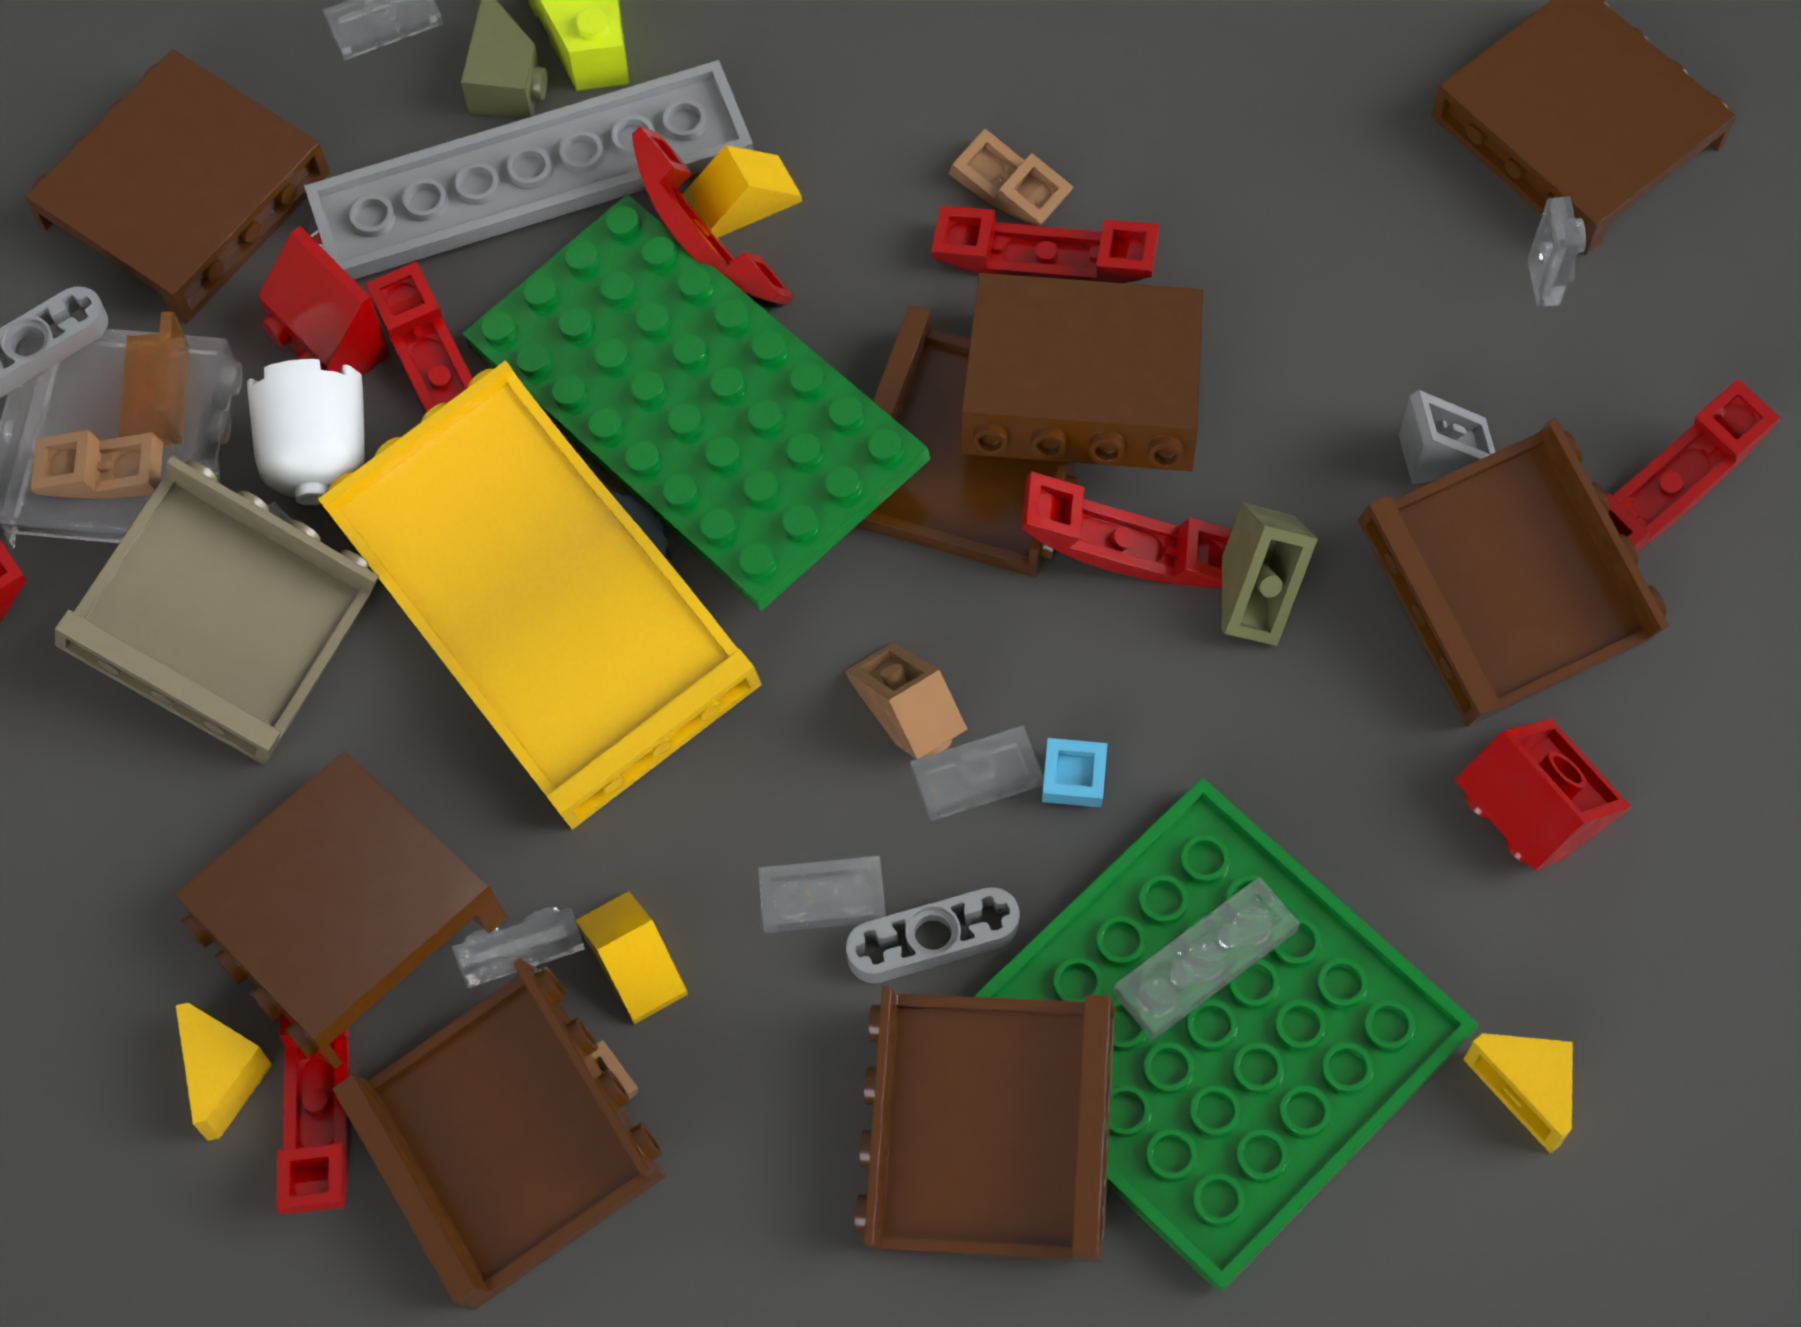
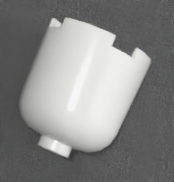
[247,359,365,505]

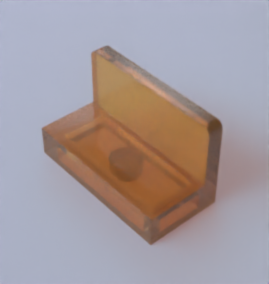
[118,311,189,445]

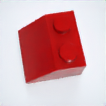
[258,226,390,377]
[1454,718,1632,871]

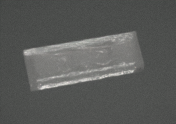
[1113,876,1300,1041]

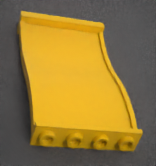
[318,360,762,830]

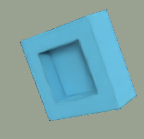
[1042,738,1108,808]

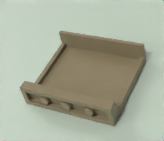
[55,455,379,765]

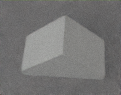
[1399,390,1495,484]

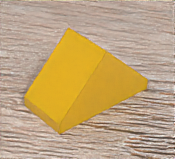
[682,145,802,238]
[575,891,688,1024]
[176,1003,272,1141]
[1463,1033,1573,1154]

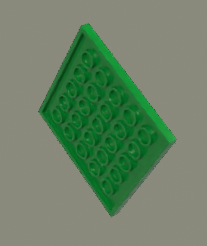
[973,777,1479,1294]

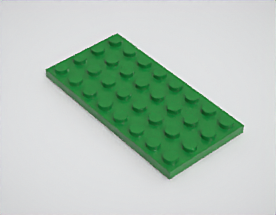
[462,194,931,612]

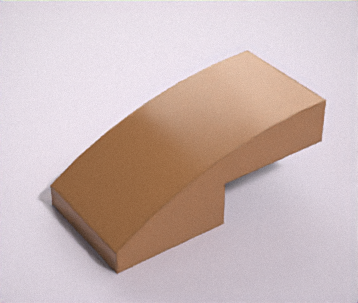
[948,128,1074,226]
[31,430,164,499]

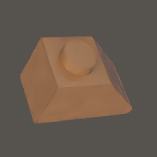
[845,642,967,760]

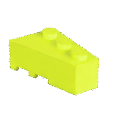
[528,0,629,91]

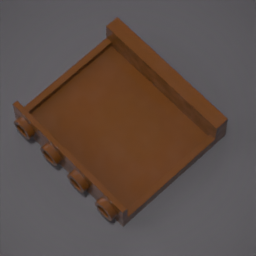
[1431,0,1736,255]
[25,48,330,324]
[961,273,1203,472]
[856,304,1079,578]
[1358,418,1669,727]
[174,751,508,1069]
[332,958,666,1309]
[855,986,1115,1263]

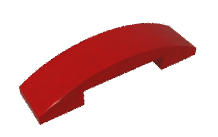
[632,126,795,305]
[931,205,1160,283]
[365,261,473,414]
[1606,378,1780,553]
[1022,471,1232,588]
[276,1014,351,1215]

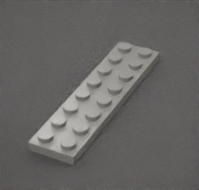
[304,60,754,280]

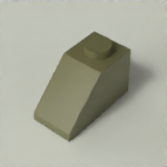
[461,0,548,120]
[1221,502,1318,646]

